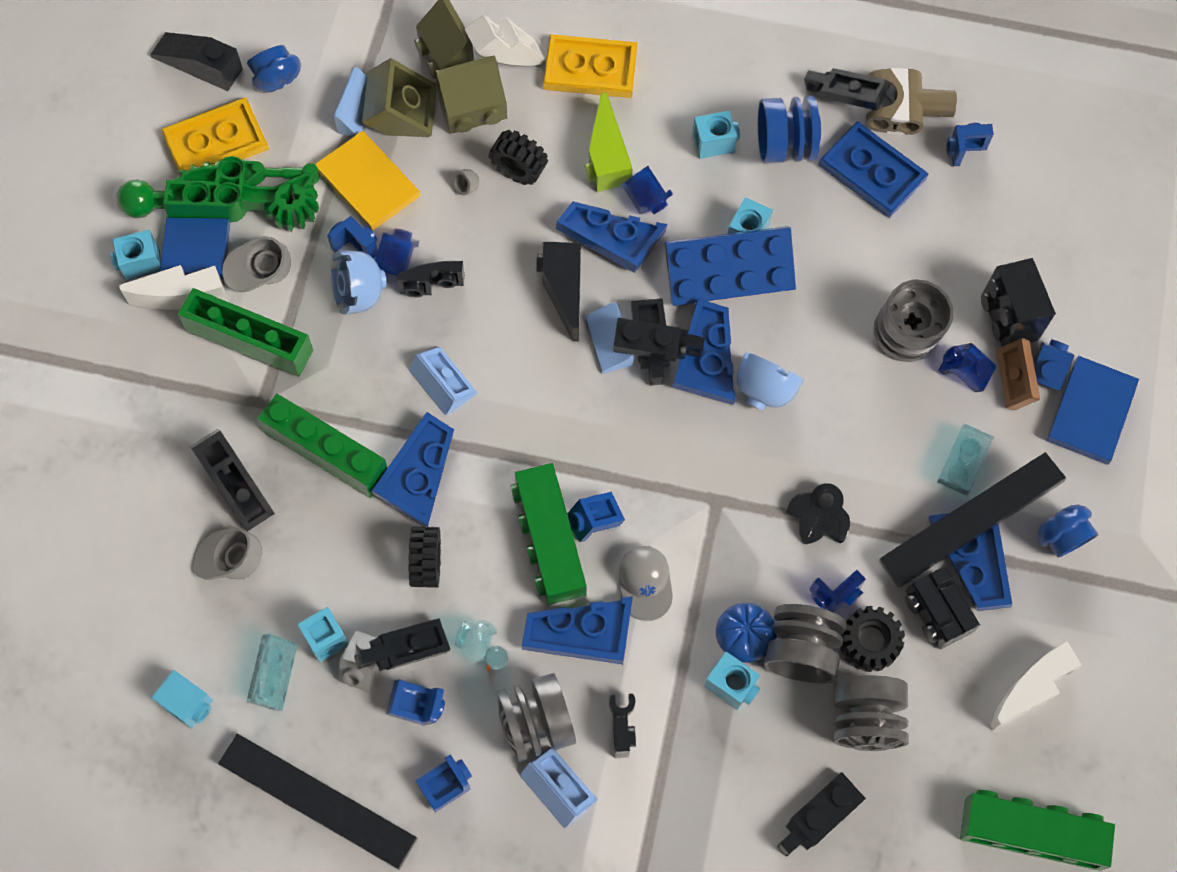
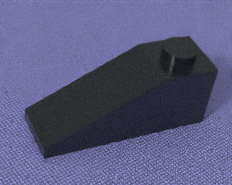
[150,32,243,91]
[536,242,581,342]
[189,429,275,531]

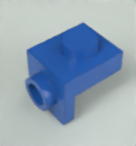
[946,122,994,166]
[327,216,378,259]
[1034,339,1075,391]
[386,679,445,726]
[416,754,472,812]

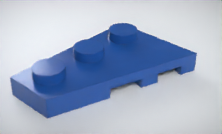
[556,201,667,273]
[672,299,735,405]
[372,412,454,527]
[928,513,1012,611]
[522,596,633,665]

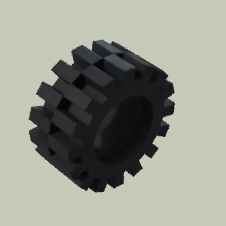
[488,130,548,185]
[408,526,441,588]
[840,606,905,672]

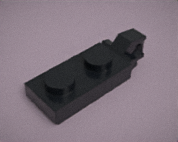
[804,68,889,111]
[631,298,670,386]
[613,318,705,362]
[354,618,451,671]
[777,772,866,857]

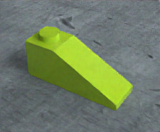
[584,92,633,192]

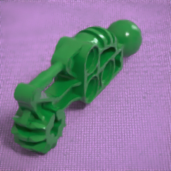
[117,156,320,232]

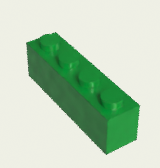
[178,288,314,377]
[257,393,388,498]
[510,463,587,605]
[960,790,1115,871]

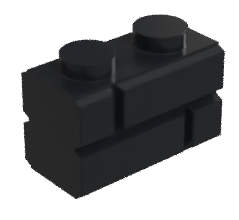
[905,566,980,649]

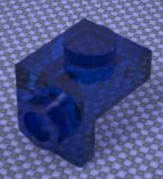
[621,166,673,215]
[375,228,420,276]
[938,343,997,393]
[809,570,866,613]

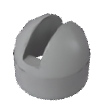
[452,169,479,195]

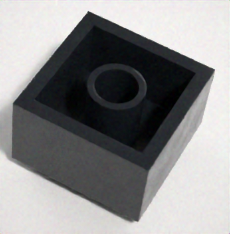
[981,257,1056,347]

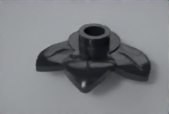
[786,483,850,544]

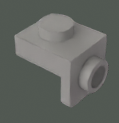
[338,631,378,692]

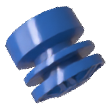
[757,96,821,164]

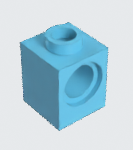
[692,111,740,159]
[727,197,773,234]
[110,229,161,280]
[297,607,349,663]
[704,652,761,710]
[152,670,213,729]

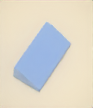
[334,67,367,137]
[585,302,634,373]
[409,346,477,415]
[521,747,598,828]

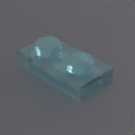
[937,423,994,496]
[246,634,298,711]

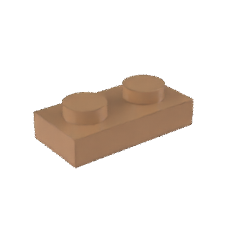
[996,338,1040,411]

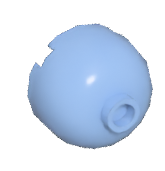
[331,251,386,315]
[737,352,804,411]

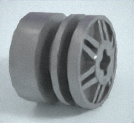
[874,279,953,362]
[764,604,846,684]
[497,673,576,762]
[834,675,909,751]

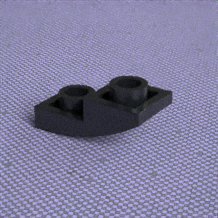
[397,261,465,298]

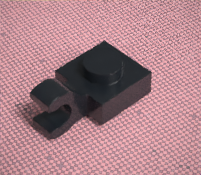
[609,693,636,758]

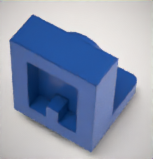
[567,491,625,542]

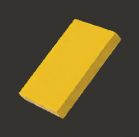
[543,34,638,98]
[161,97,269,171]
[315,131,420,231]

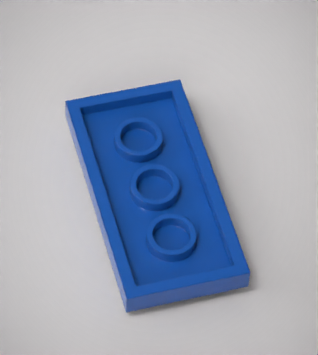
[665,226,796,306]

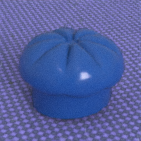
[247,45,301,93]
[1037,504,1099,558]
[715,603,777,663]

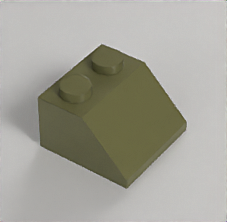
[414,0,474,79]
[436,55,508,134]
[362,58,437,137]

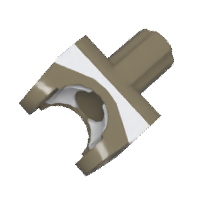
[866,68,957,135]

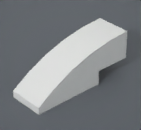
[465,15,546,66]
[119,265,228,310]
[989,641,1082,731]

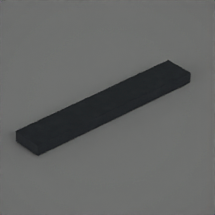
[879,452,1066,588]
[218,733,418,870]

